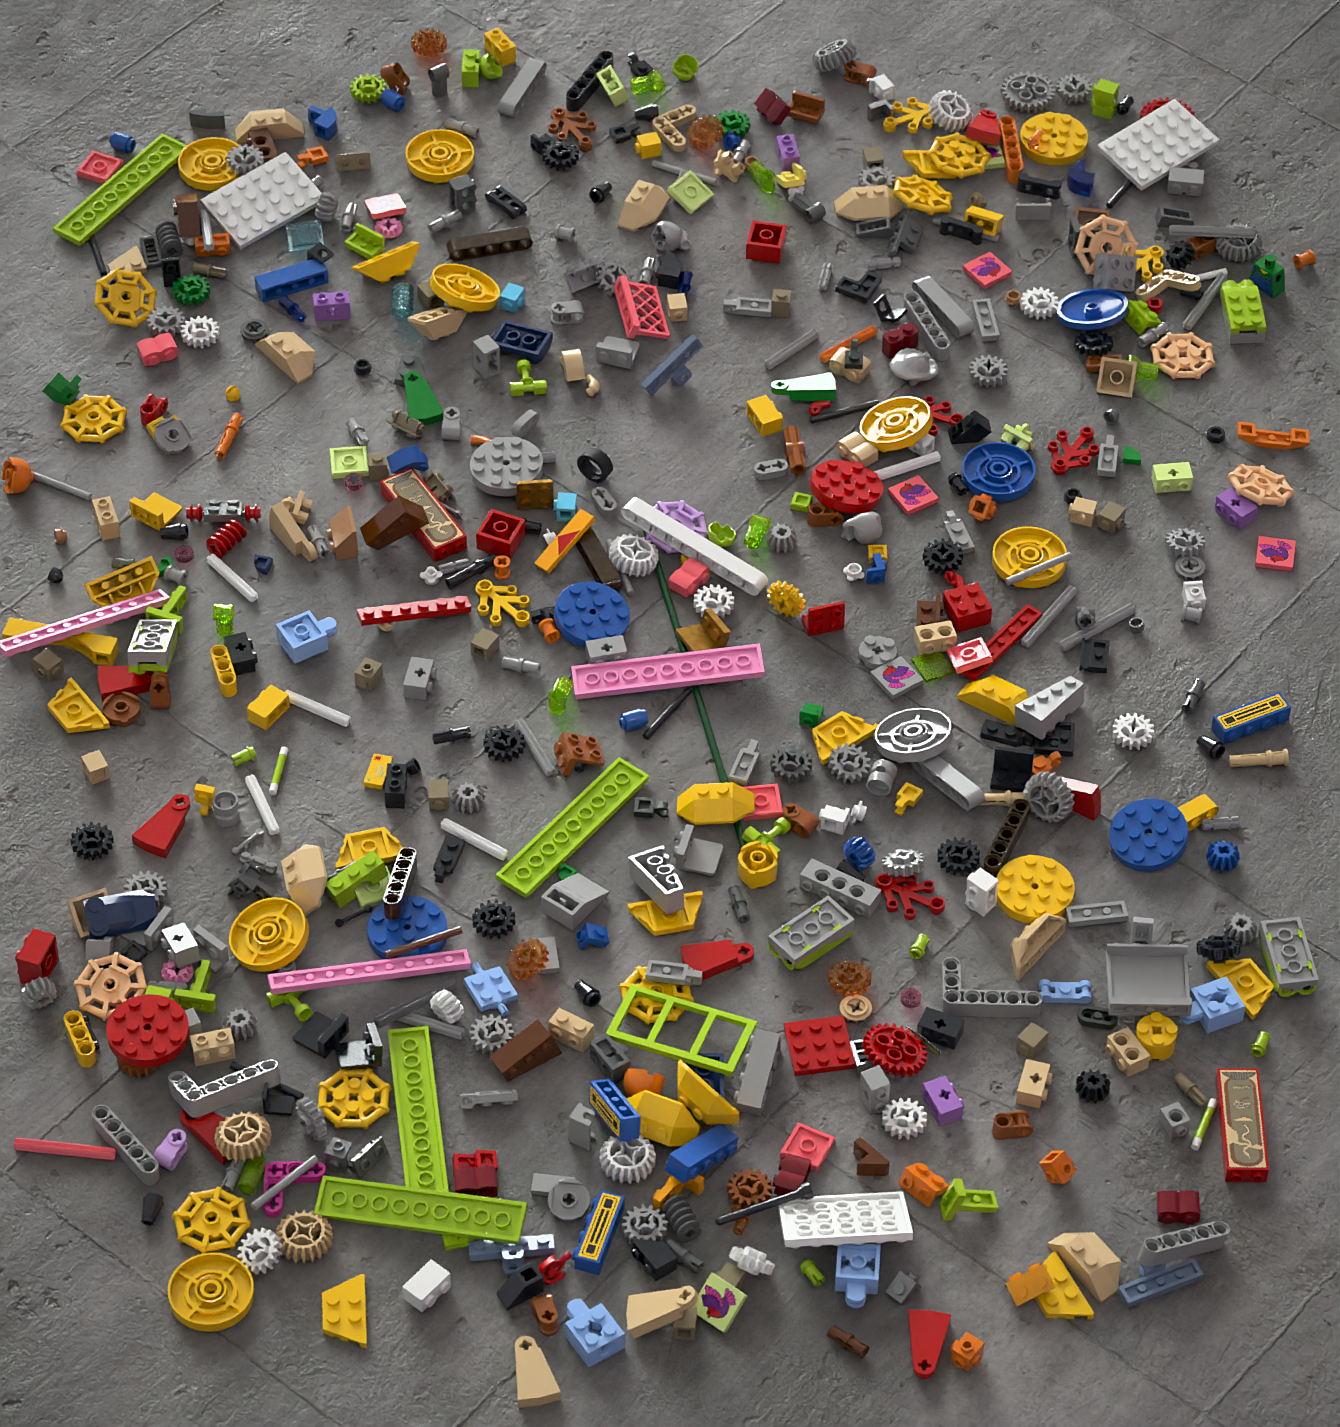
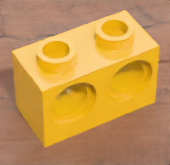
[484,28,516,67]

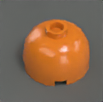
[2,457,34,494]
[623,1068,665,1097]

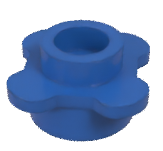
[723,132,741,152]

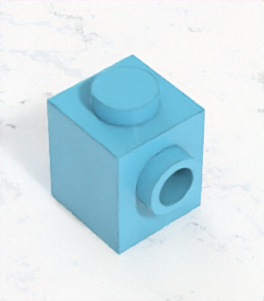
[500,283,525,314]
[553,492,577,522]

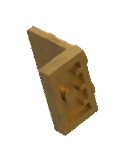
[516,480,554,510]
[675,608,731,652]

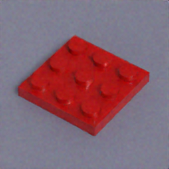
[784,1015,855,1076]

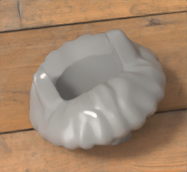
[890,348,939,386]

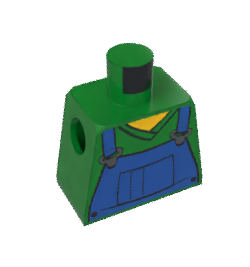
[1249,254,1285,299]

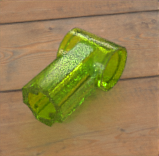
[630,71,666,93]
[748,161,775,193]
[1125,355,1159,380]
[744,514,771,549]
[213,603,234,637]
[548,676,573,715]
[237,1152,266,1195]

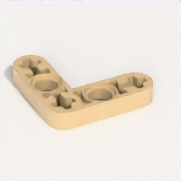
[652,105,696,152]
[1135,270,1201,302]

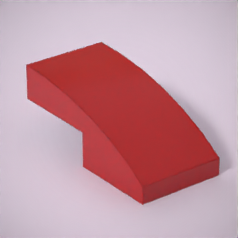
[452,1150,498,1170]

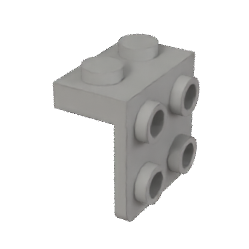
[1093,254,1137,292]
[563,256,606,293]
[596,336,640,369]
[673,824,723,876]
[120,906,174,952]

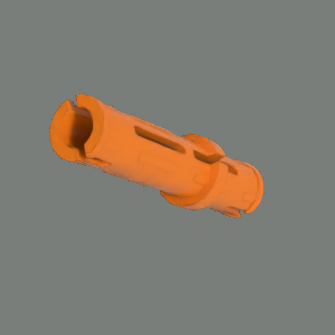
[214,413,243,459]

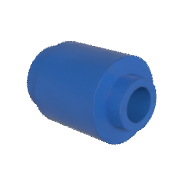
[380,89,405,112]
[109,132,136,153]
[619,708,649,732]

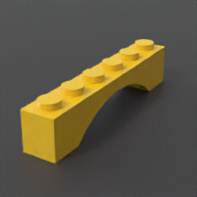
[2,617,119,666]

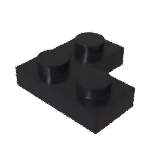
[835,271,882,303]
[1034,722,1075,757]

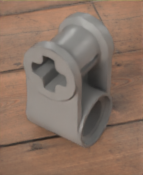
[551,300,586,326]
[442,407,460,441]

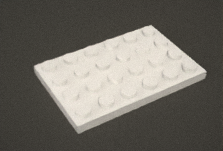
[1097,99,1219,191]
[200,152,322,250]
[778,1191,913,1248]

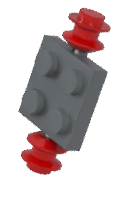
[186,499,261,523]

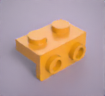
[1005,1262,1056,1307]

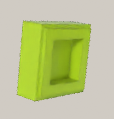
[790,492,813,513]

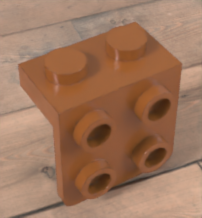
[553,732,605,776]

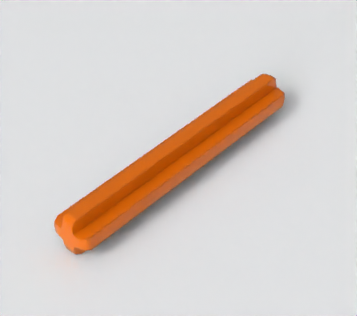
[819,325,877,363]

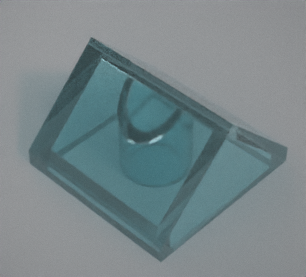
[284,219,324,251]

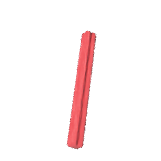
[14,1138,117,1160]

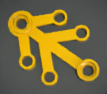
[883,97,934,133]
[1125,246,1164,282]
[476,580,530,627]

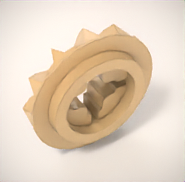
[839,994,872,1023]

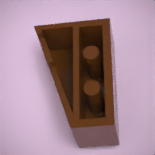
[173,193,201,238]
[360,495,429,550]
[489,1019,562,1082]

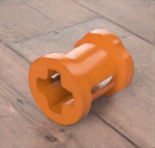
[1293,250,1316,270]
[494,555,511,580]
[538,618,561,643]

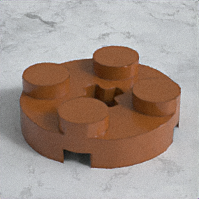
[102,692,141,728]

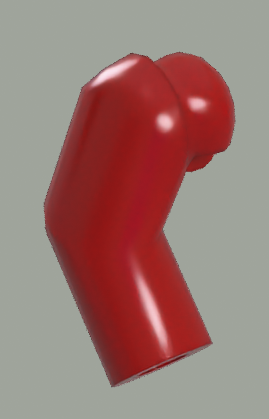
[808,400,831,416]
[944,571,965,588]

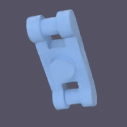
[1039,979,1092,1003]

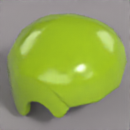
[479,54,503,80]
[672,54,699,81]
[708,522,736,548]

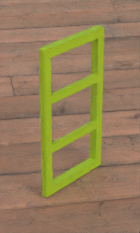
[606,984,758,1077]

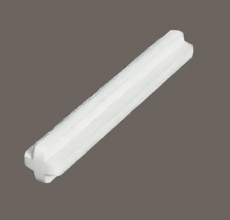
[874,451,940,480]
[207,554,258,602]
[285,690,351,727]
[245,774,279,835]
[441,818,508,861]

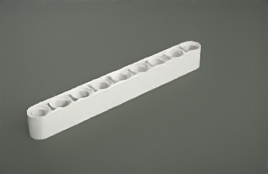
[621,497,768,596]

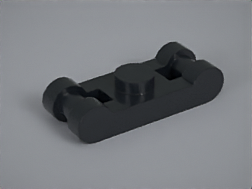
[1017,173,1062,199]
[485,185,527,219]
[939,216,983,245]

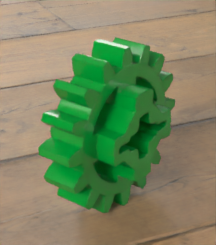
[714,109,750,138]
[172,274,211,306]

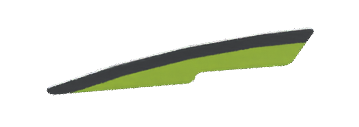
[905,1025,941,1057]

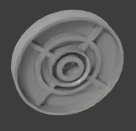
[470,437,544,496]
[875,708,953,763]

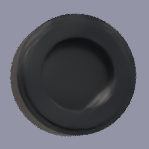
[1206,426,1225,444]

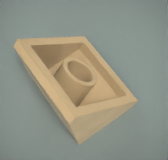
[1096,357,1137,398]
[67,888,109,938]

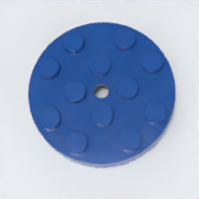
[962,442,1035,503]
[554,581,630,648]
[1109,798,1189,872]
[367,896,447,960]

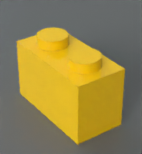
[964,206,1004,237]
[746,395,784,437]
[247,685,290,731]

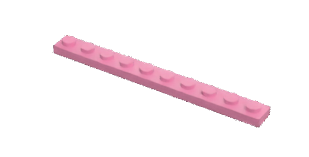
[0,589,170,657]
[268,949,471,995]

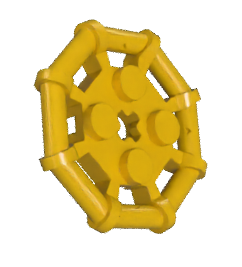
[927,132,991,179]
[892,174,953,215]
[93,268,157,328]
[60,394,127,444]
[619,966,694,1025]
[317,1068,391,1130]
[172,1187,251,1254]

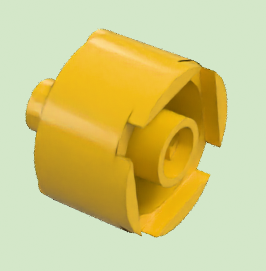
[738,841,778,889]
[1135,1012,1178,1061]

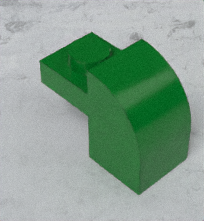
[42,372,82,405]

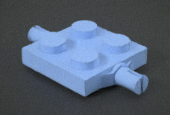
[463,962,518,1017]

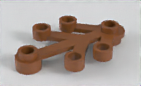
[548,107,596,152]

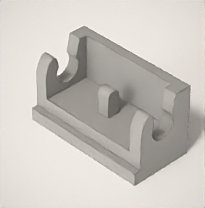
[1014,198,1051,220]
[569,1102,595,1150]

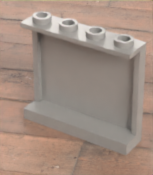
[1106,943,1192,1016]

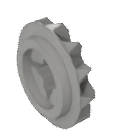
[1175,555,1205,580]

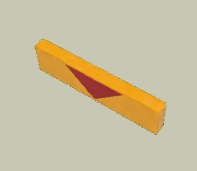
[534,509,596,574]

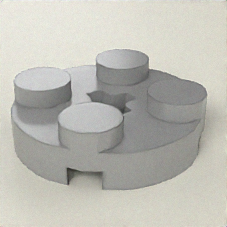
[154,418,191,455]
[859,635,897,669]
[548,1179,590,1222]

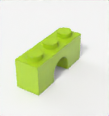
[325,850,388,909]

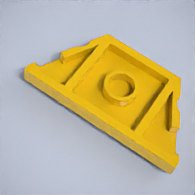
[902,150,960,179]
[47,677,110,733]
[812,711,879,765]
[335,827,403,869]
[628,891,703,936]
[1206,958,1274,1020]
[1035,1251,1095,1319]
[322,1274,367,1348]

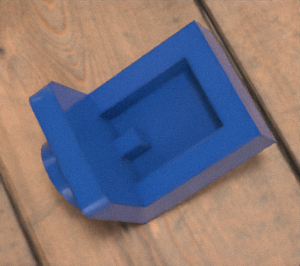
[866,553,887,584]
[576,922,610,950]

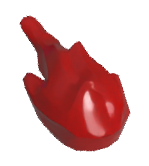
[538,1252,572,1285]

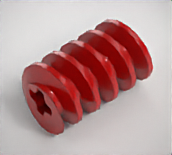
[206,520,247,559]

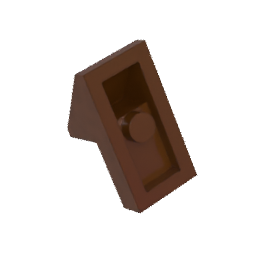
[853,1137,890,1176]

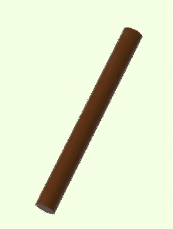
[385,926,463,959]

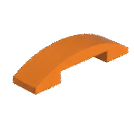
[1237,422,1310,449]

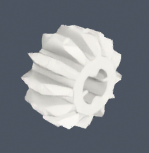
[430,989,464,1024]

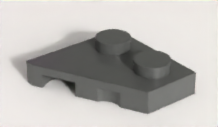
[394,355,429,385]

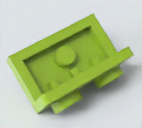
[344,223,385,260]
[1124,300,1162,335]

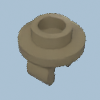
[969,192,988,208]

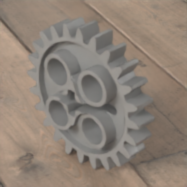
[1001,71,1056,113]

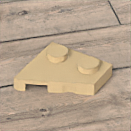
[108,246,147,274]

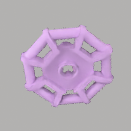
[645,500,708,554]

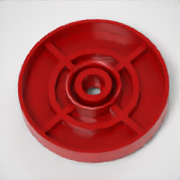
[809,459,883,513]
[106,994,189,1067]

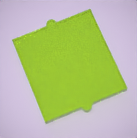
[911,651,954,683]

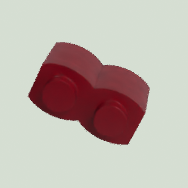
[754,88,792,125]
[882,322,919,359]
[772,1153,812,1196]
[453,1165,498,1198]
[1156,1190,1200,1224]

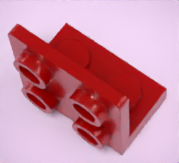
[801,601,845,636]

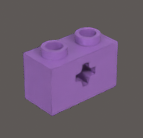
[776,134,800,173]
[313,291,350,321]
[1215,487,1258,530]
[922,1076,964,1126]

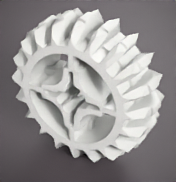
[928,90,973,133]
[609,534,659,577]
[600,1135,656,1185]

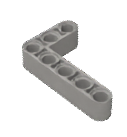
[941,957,1043,1018]
[168,1060,281,1117]

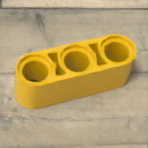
[210,645,237,697]
[1178,794,1219,831]
[64,1010,97,1068]

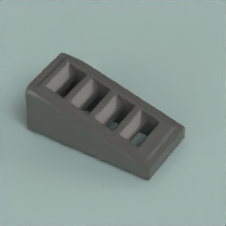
[1155,206,1194,227]
[856,216,893,238]
[139,235,162,269]
[850,1039,876,1078]

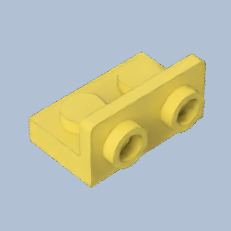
[776,163,807,188]

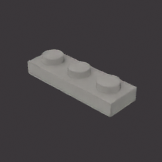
[972,298,1000,342]
[1065,901,1128,927]

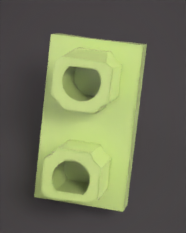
[1001,423,1035,451]

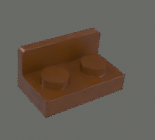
[916,595,944,626]

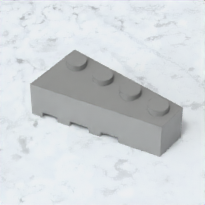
[1015,676,1084,740]
[628,845,685,914]
[734,1029,781,1116]

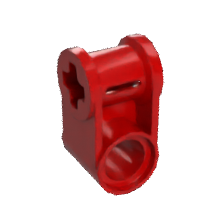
[140,393,169,426]

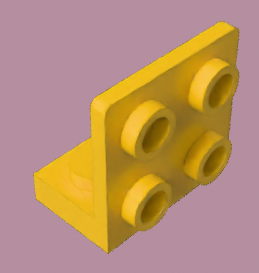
[129,492,182,531]

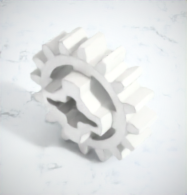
[1020,287,1059,319]
[181,316,220,348]
[694,584,734,618]
[1112,713,1154,750]
[882,1098,927,1140]
[237,1228,283,1275]
[729,1246,775,1275]

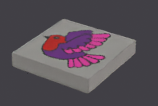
[870,656,924,700]

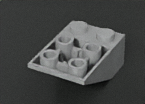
[541,873,609,930]

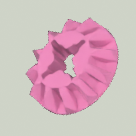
[375,217,403,238]
[161,960,194,984]

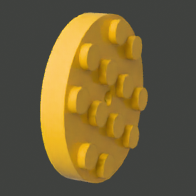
[1020,112,1088,166]
[406,129,474,184]
[178,137,243,191]
[430,264,500,313]
[860,396,933,452]
[992,527,1067,588]
[996,855,1075,924]
[229,897,309,972]
[168,1253,254,1332]

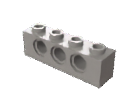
[799,859,881,918]

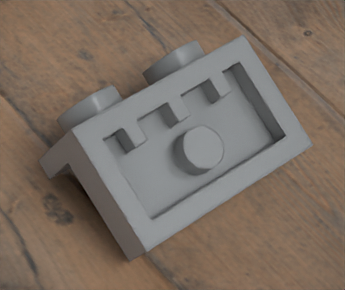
[193,925,229,972]

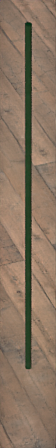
[643,530,747,848]

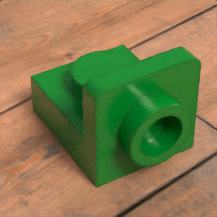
[799,702,824,727]

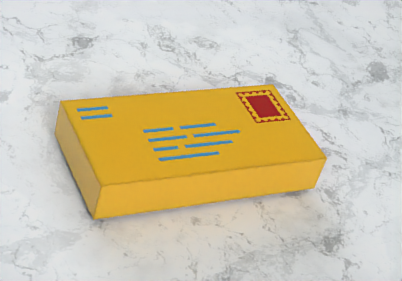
[364,754,393,790]

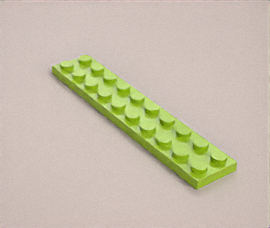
[53,133,187,246]
[495,757,649,899]
[387,1026,449,1192]
[314,1176,528,1245]

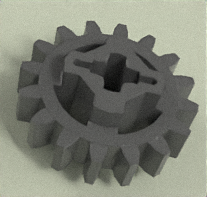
[770,746,812,783]

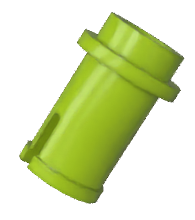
[231,746,257,767]
[909,934,930,959]
[1250,1032,1271,1058]
[800,1259,826,1287]

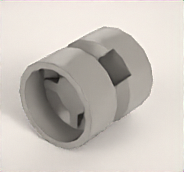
[866,760,897,796]
[212,790,240,827]

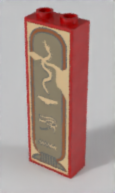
[380,468,467,562]
[1215,1068,1269,1183]

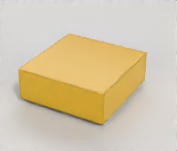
[868,545,887,563]

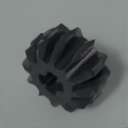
[1165,240,1196,270]
[1075,1068,1110,1104]

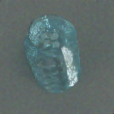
[391,282,414,321]

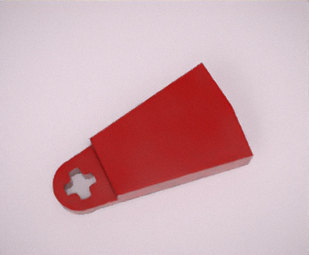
[965,109,1001,146]
[98,666,167,702]
[1039,778,1101,821]
[132,794,190,858]
[680,940,754,981]
[180,1109,229,1165]
[908,1310,951,1379]

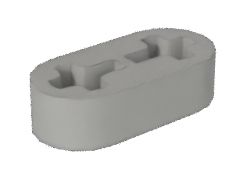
[511,409,540,438]
[754,459,788,480]
[592,487,617,517]

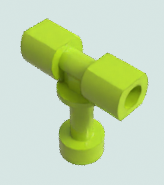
[510,359,547,396]
[742,817,791,856]
[266,990,313,1021]

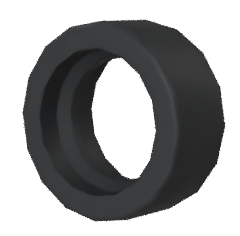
[577,447,613,483]

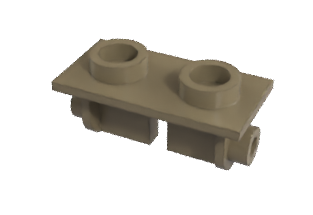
[335,152,371,171]
[386,411,425,439]
[423,468,456,503]

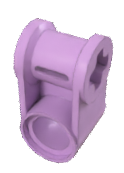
[153,1129,188,1171]

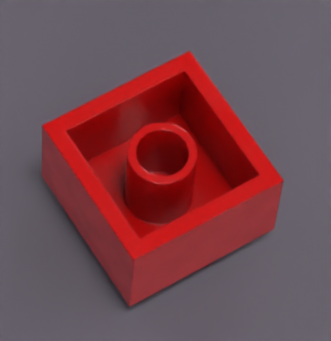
[746,220,787,264]
[476,509,526,559]
[942,582,992,633]
[15,928,59,984]

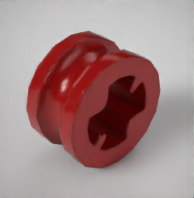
[1147,297,1163,314]

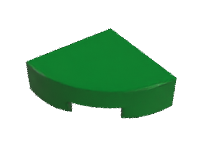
[1123,446,1141,465]
[157,555,175,577]
[559,862,578,881]

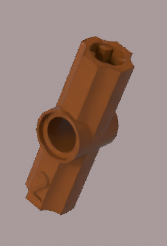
[783,425,806,476]

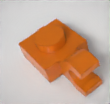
[297,146,328,168]
[1032,751,1062,776]

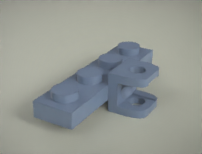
[642,334,703,396]
[468,1234,555,1276]
[1118,1258,1204,1308]

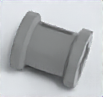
[554,224,576,243]
[164,565,188,586]
[1181,604,1203,624]

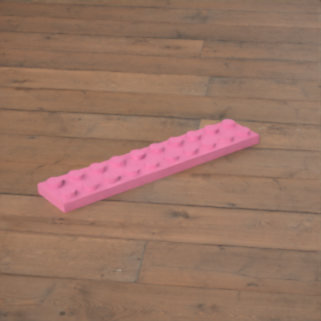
[571,643,765,700]

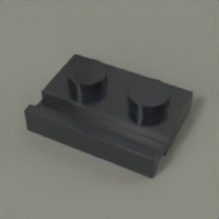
[1079,638,1110,674]

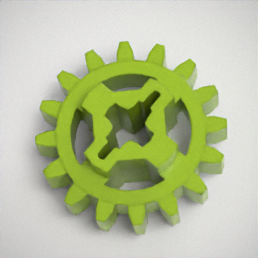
[350,74,386,104]

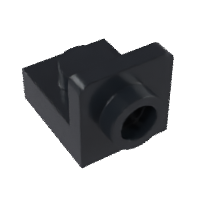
[530,133,556,155]

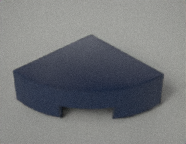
[254,554,273,575]

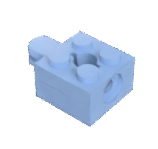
[276,610,337,664]
[1179,977,1246,1033]
[835,1243,881,1308]
[565,1299,625,1368]

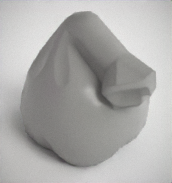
[651,221,691,252]
[841,512,882,544]

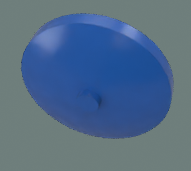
[1057,289,1128,330]

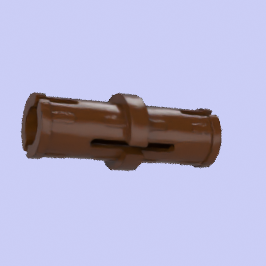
[827,1325,869,1358]

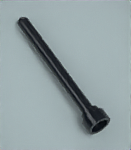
[715,1182,814,1226]

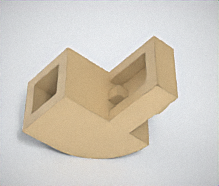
[560,349,585,381]

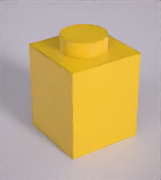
[635,132,661,159]

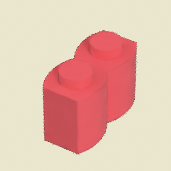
[137,333,179,366]
[669,557,710,598]

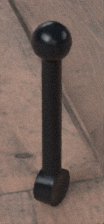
[335,905,372,927]
[83,1016,100,1049]

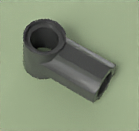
[428,63,450,97]
[792,193,826,224]
[1075,606,1095,630]

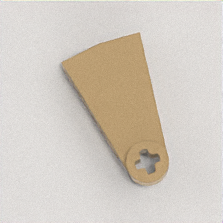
[269,502,318,562]
[626,1286,698,1338]
[515,1336,561,1408]

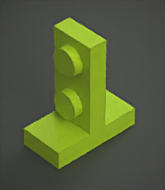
[145,585,188,635]
[174,959,217,1013]
[939,1178,998,1221]

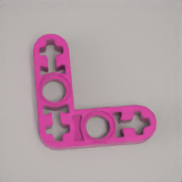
[263,1161,326,1218]

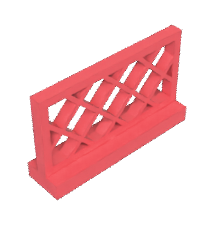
[614,275,670,339]

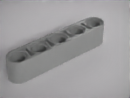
[498,58,547,117]
[912,276,975,338]
[904,292,950,361]
[911,755,985,811]
[92,1105,160,1185]
[1138,1221,1230,1267]

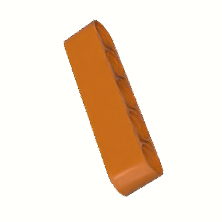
[999,116,1023,184]

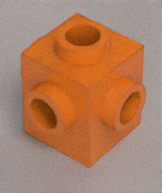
[968,494,997,521]
[1039,1151,1076,1184]
[950,1332,984,1372]

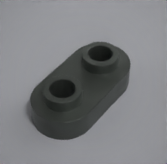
[1077,1005,1118,1030]

